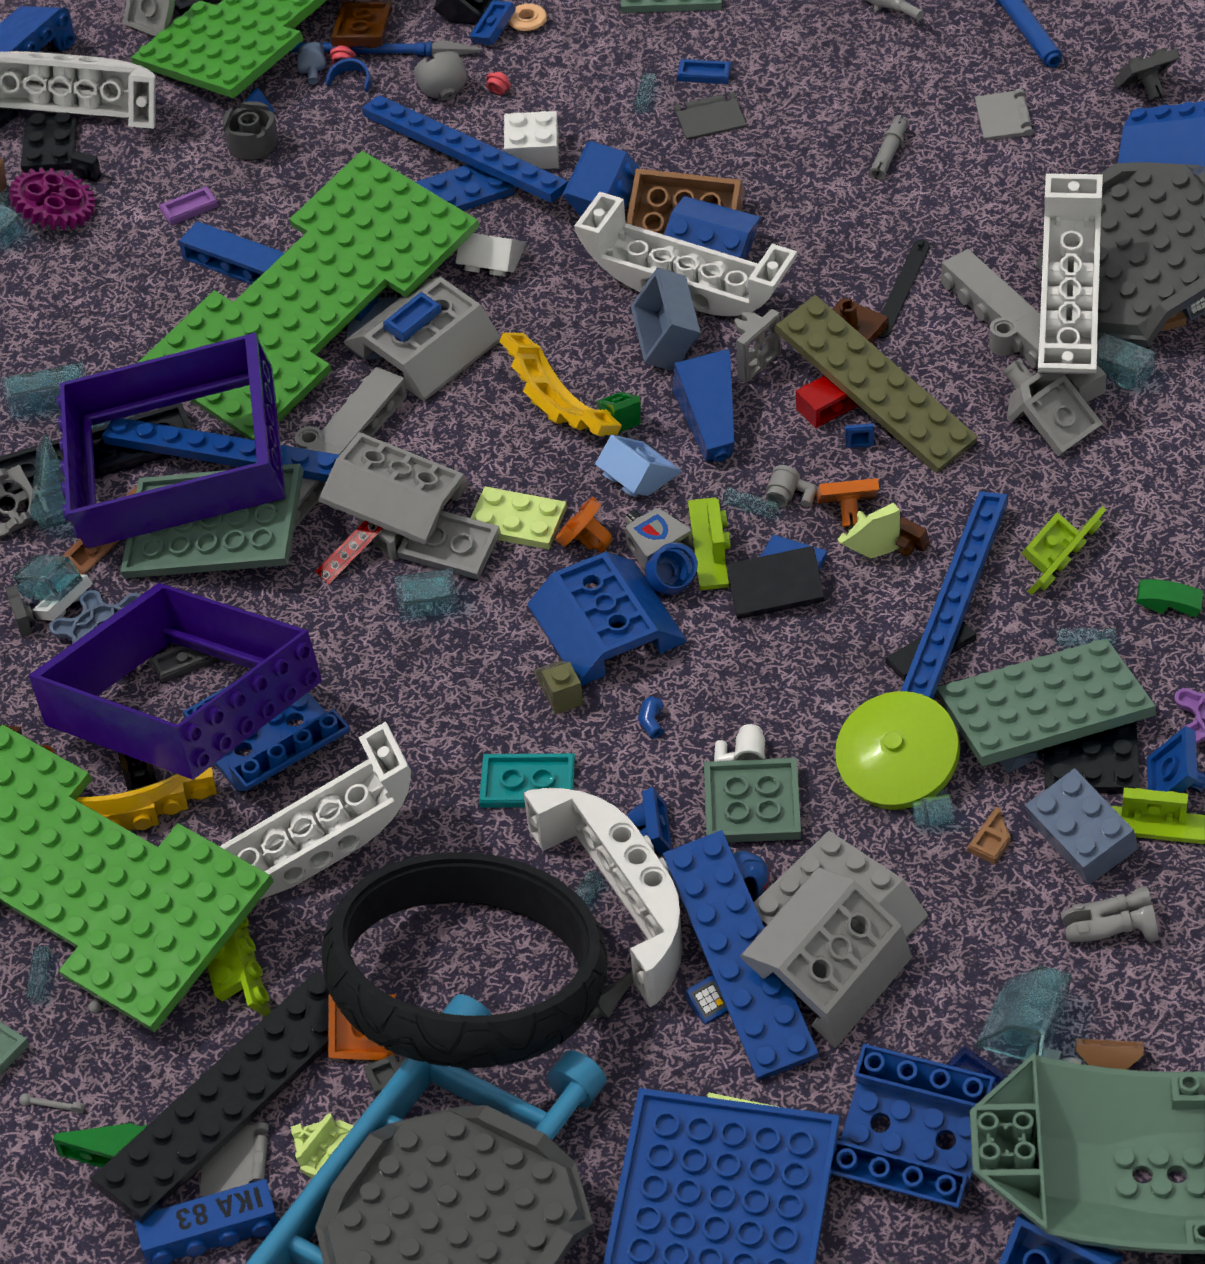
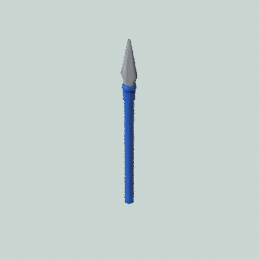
[290,40,482,57]

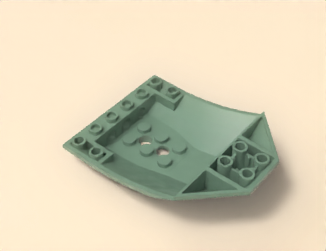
[970,1052,1205,1254]

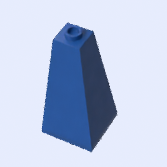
[672,349,734,462]

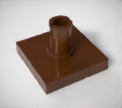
[832,297,889,343]

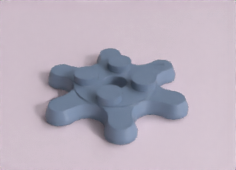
[49,590,141,644]

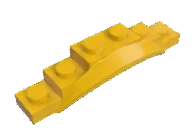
[499,332,622,437]
[76,767,217,830]

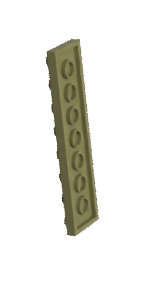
[775,295,978,473]

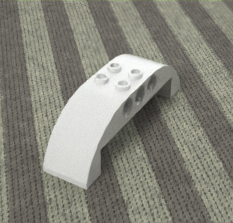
[0,51,155,129]
[1038,174,1103,374]
[574,192,797,316]
[220,722,411,899]
[524,788,683,1007]

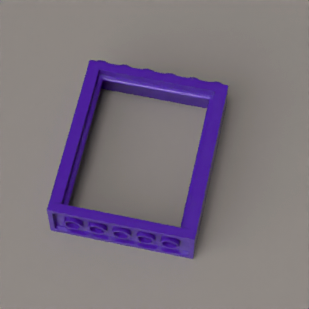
[57,332,286,549]
[28,583,322,780]

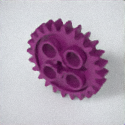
[9,168,96,231]

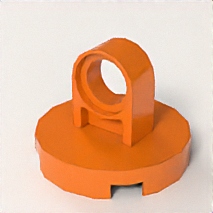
[555,496,613,553]

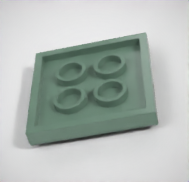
[704,758,801,843]

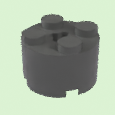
[223,101,279,160]

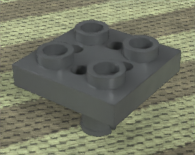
[1113,48,1180,101]

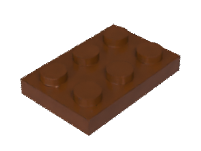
[331,1,393,48]

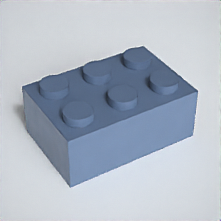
[631,267,701,370]
[1025,768,1139,885]

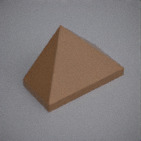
[1076,1038,1144,1070]

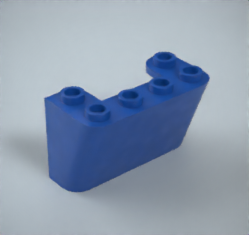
[0,6,76,52]

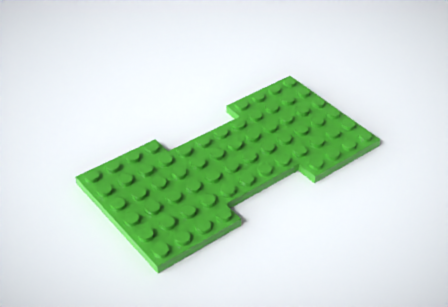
[131,0,327,98]
[139,151,480,440]
[0,724,274,1033]

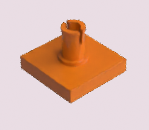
[816,478,879,527]
[328,994,396,1061]

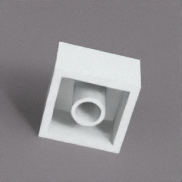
[504,111,559,169]

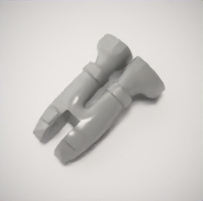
[1060,886,1159,943]

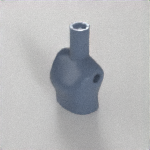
[297,42,327,85]

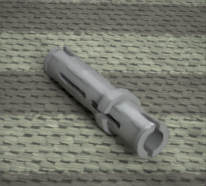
[869,115,909,180]

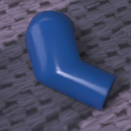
[638,696,664,739]

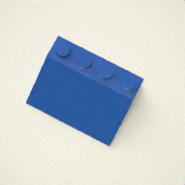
[1118,101,1205,166]

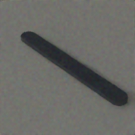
[878,239,929,338]

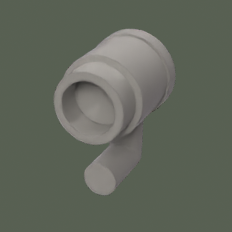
[765,465,818,508]

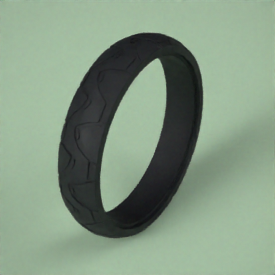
[321,852,608,1068]

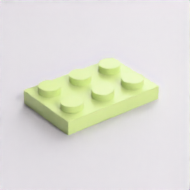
[471,486,567,550]

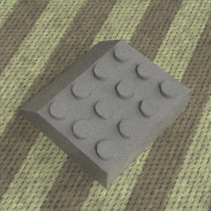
[754,831,928,979]

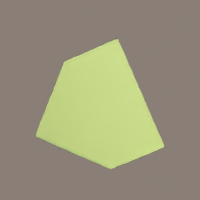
[838,503,900,558]
[291,1113,354,1178]

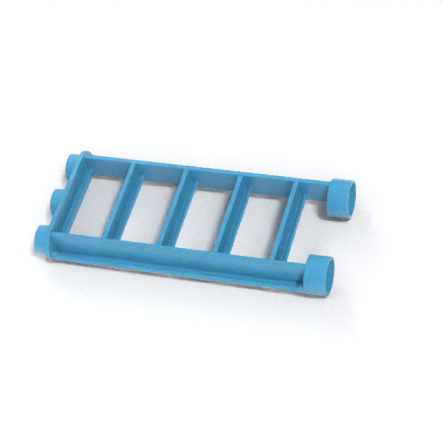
[246,994,607,1264]

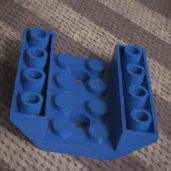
[527,552,687,686]
[182,684,351,791]
[831,1043,995,1209]

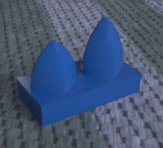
[626,787,672,856]

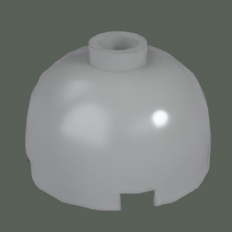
[414,51,467,101]

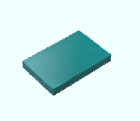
[479,753,575,808]

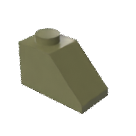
[533,660,583,715]

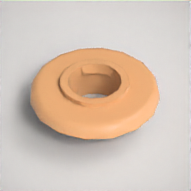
[508,4,547,31]

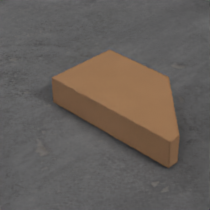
[967,807,1011,865]

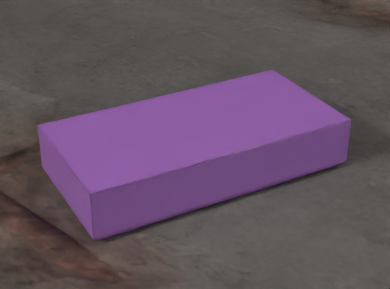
[159,186,219,226]

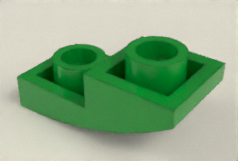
[1136,579,1203,618]

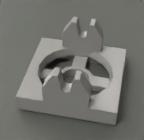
[734,309,781,383]
[0,465,46,538]

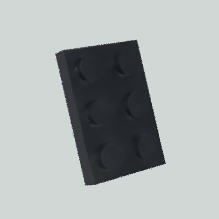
[21,112,79,172]

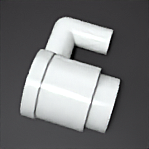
[714,724,765,761]

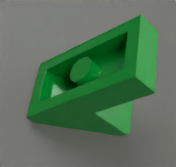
[596,391,641,433]

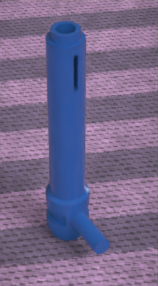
[995,0,1062,68]

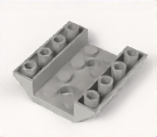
[344,277,501,402]
[319,432,469,545]
[740,867,912,1048]

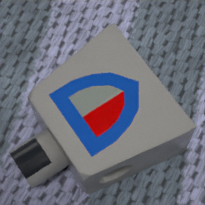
[625,508,693,570]

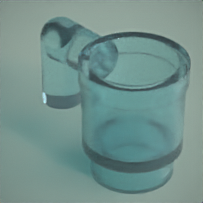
[912,787,954,828]

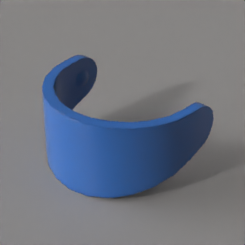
[326,58,372,92]

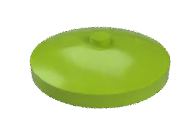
[835,691,960,810]

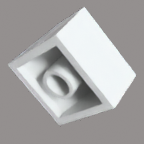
[456,233,526,277]

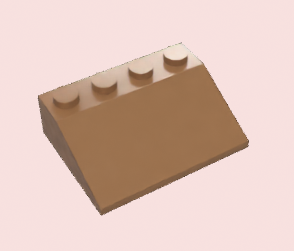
[626,168,745,235]

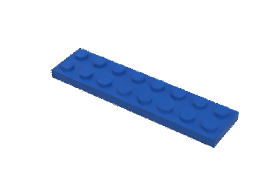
[663,830,819,1081]

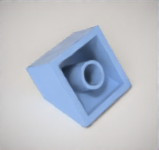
[595,435,682,497]

